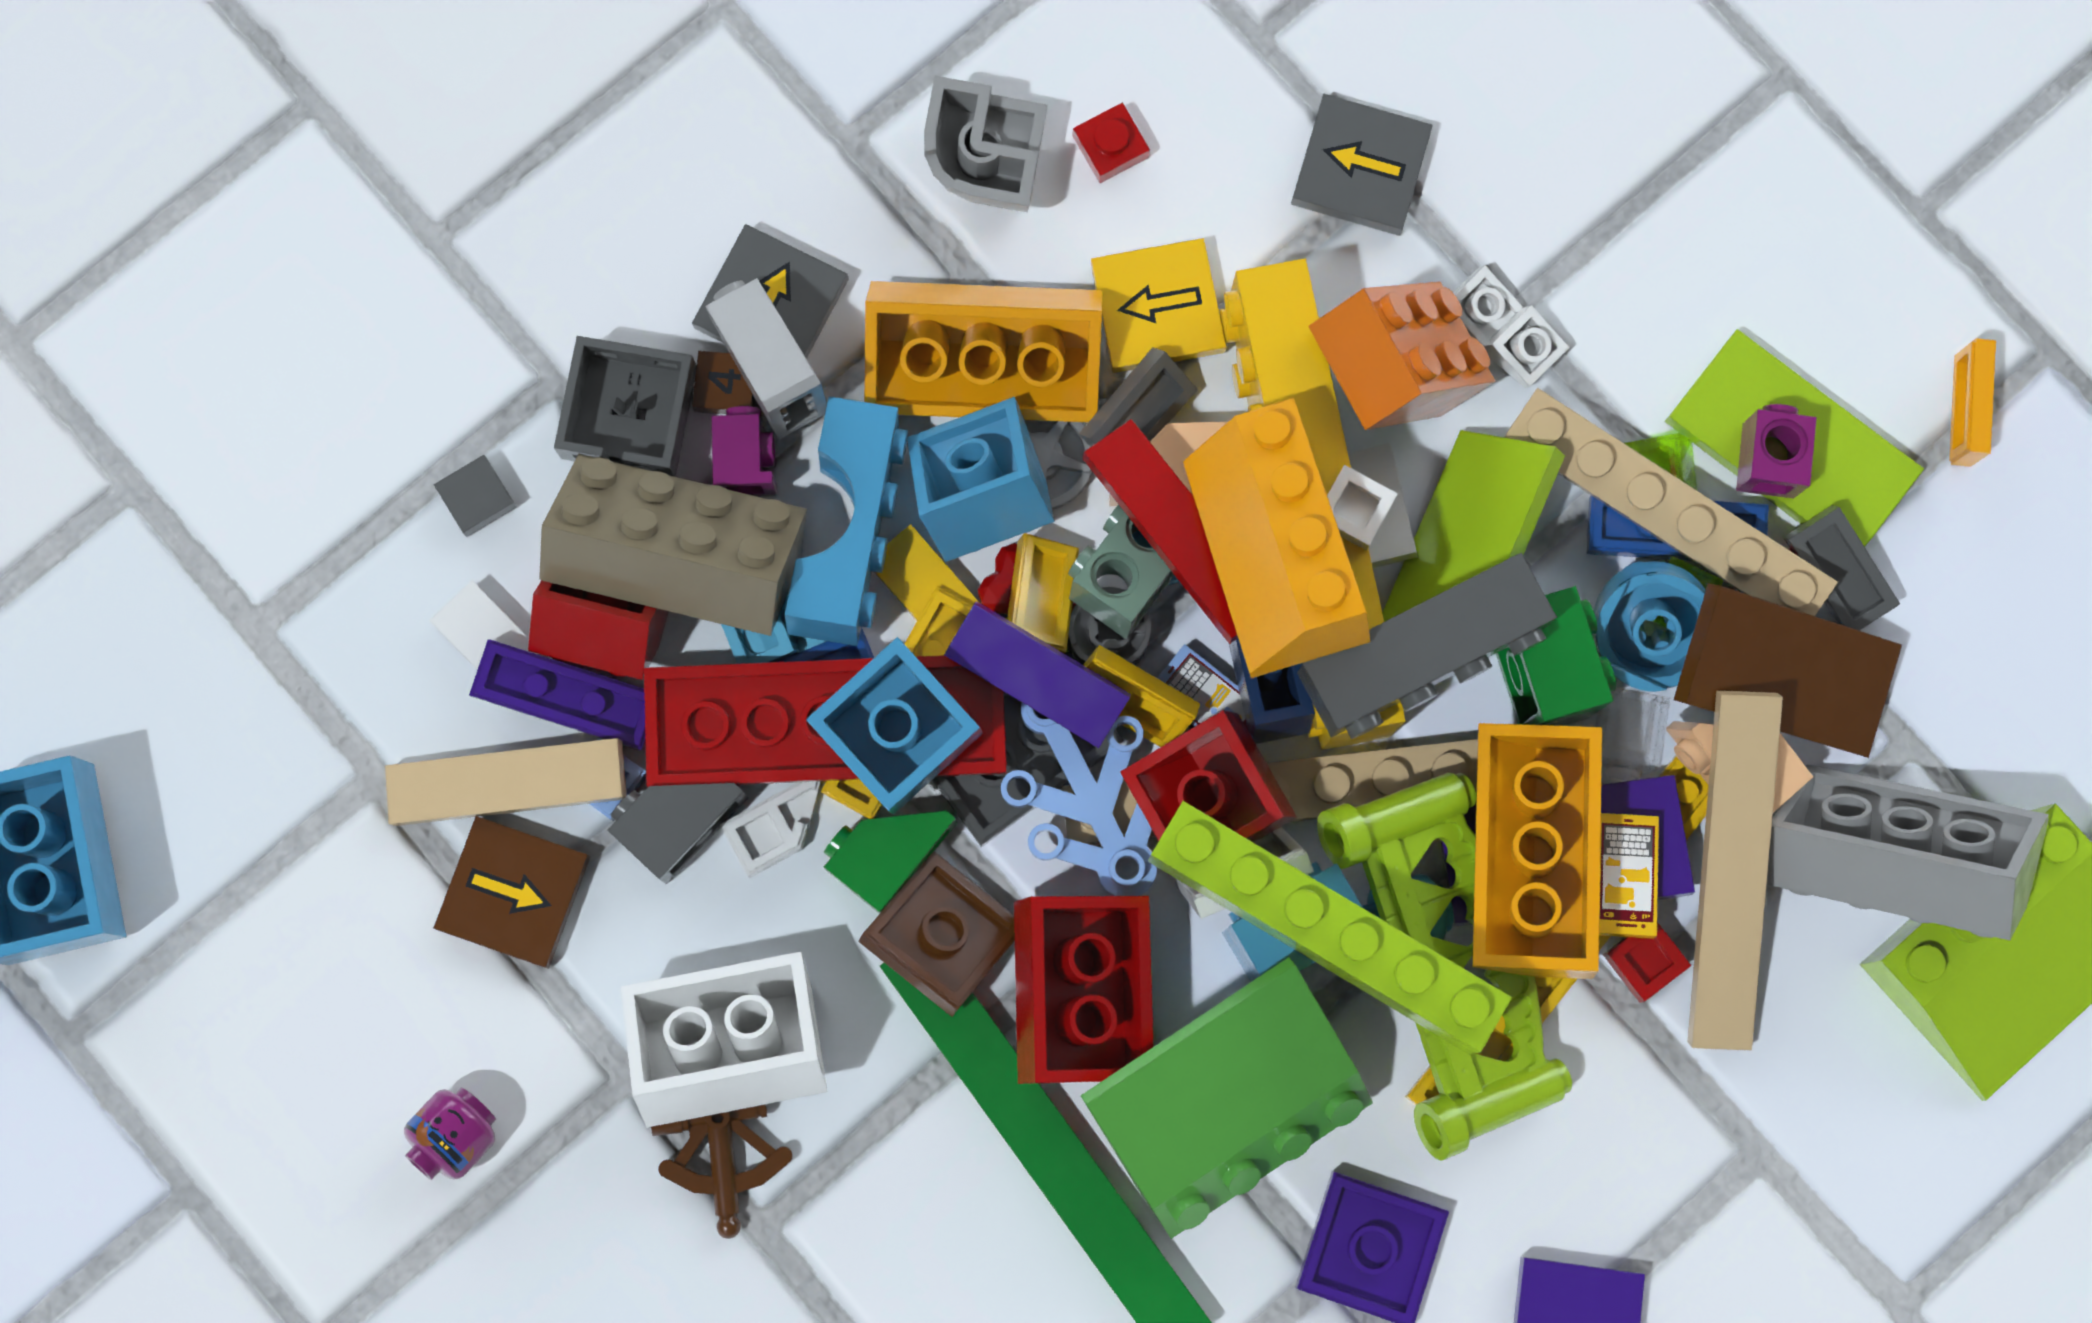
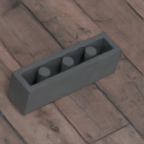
[1297,552,1557,739]

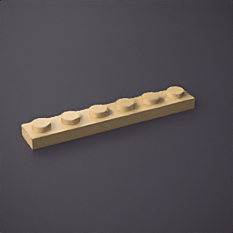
[1504,388,1838,616]

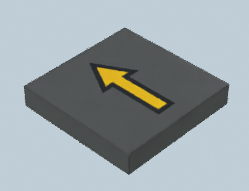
[1291,93,1433,236]
[692,224,849,359]

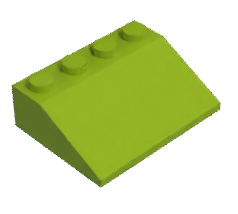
[1859,803,2092,1101]

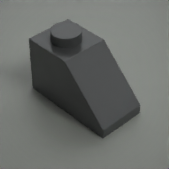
[607,783,748,884]

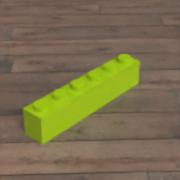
[1148,801,1512,1054]

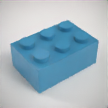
[0,755,127,965]

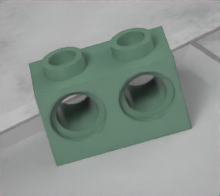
[1068,505,1175,639]

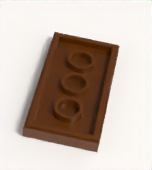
[1673,583,1902,758]

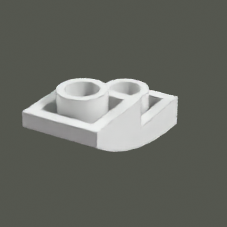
[1453,265,1570,388]

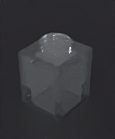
[1595,688,1671,781]

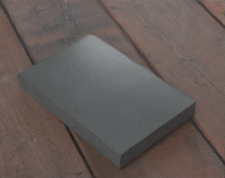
[932,692,1124,847]

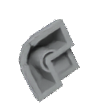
[924,75,1048,213]

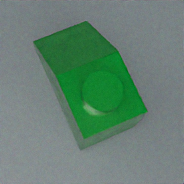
[824,811,957,914]

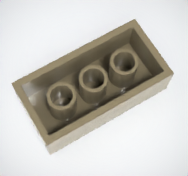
[539,454,807,636]

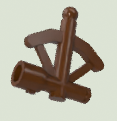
[651,1104,793,1239]

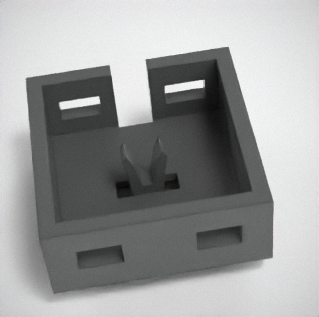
[554,336,697,477]

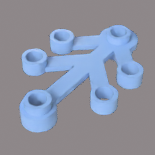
[1001,702,1157,896]

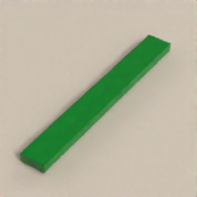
[880,963,1212,1323]

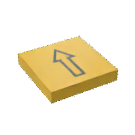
[1090,238,1226,373]

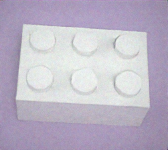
[621,952,828,1128]

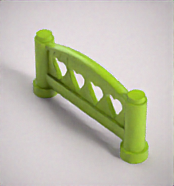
[1317,772,1572,1161]

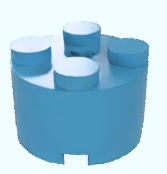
[1594,561,1706,692]

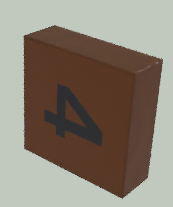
[692,351,754,414]

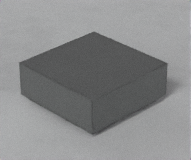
[433,455,517,537]

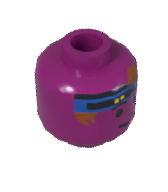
[404,1087,496,1180]

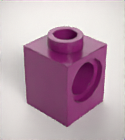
[1736,404,1817,499]

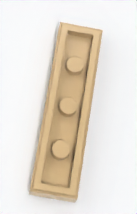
[385,738,627,826]

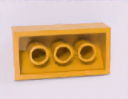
[864,281,1102,422]
[1183,398,1371,678]
[1472,723,1602,979]

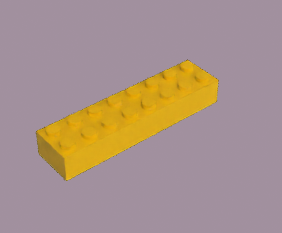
[1220,258,1406,751]

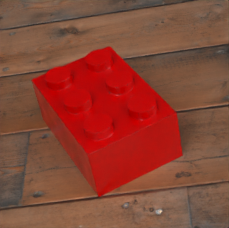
[1014,896,1154,1084]

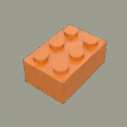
[1308,281,1496,430]

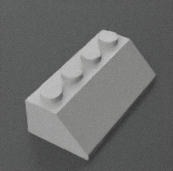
[1766,765,2049,940]

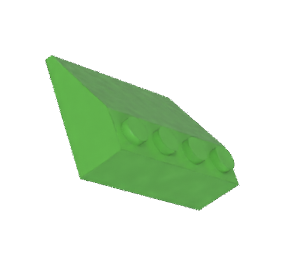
[1081,957,1373,1239]

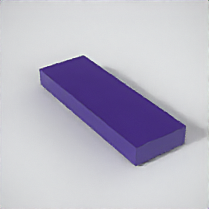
[944,601,1131,748]
[469,639,645,751]

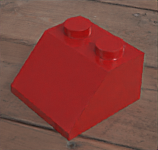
[528,580,669,680]
[1120,710,1297,843]

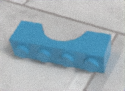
[785,396,908,646]

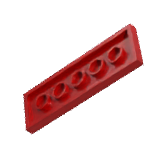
[644,655,1007,787]

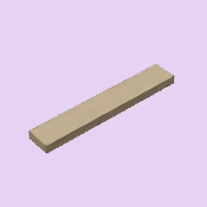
[1687,691,1783,1050]

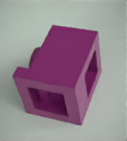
[712,406,777,496]

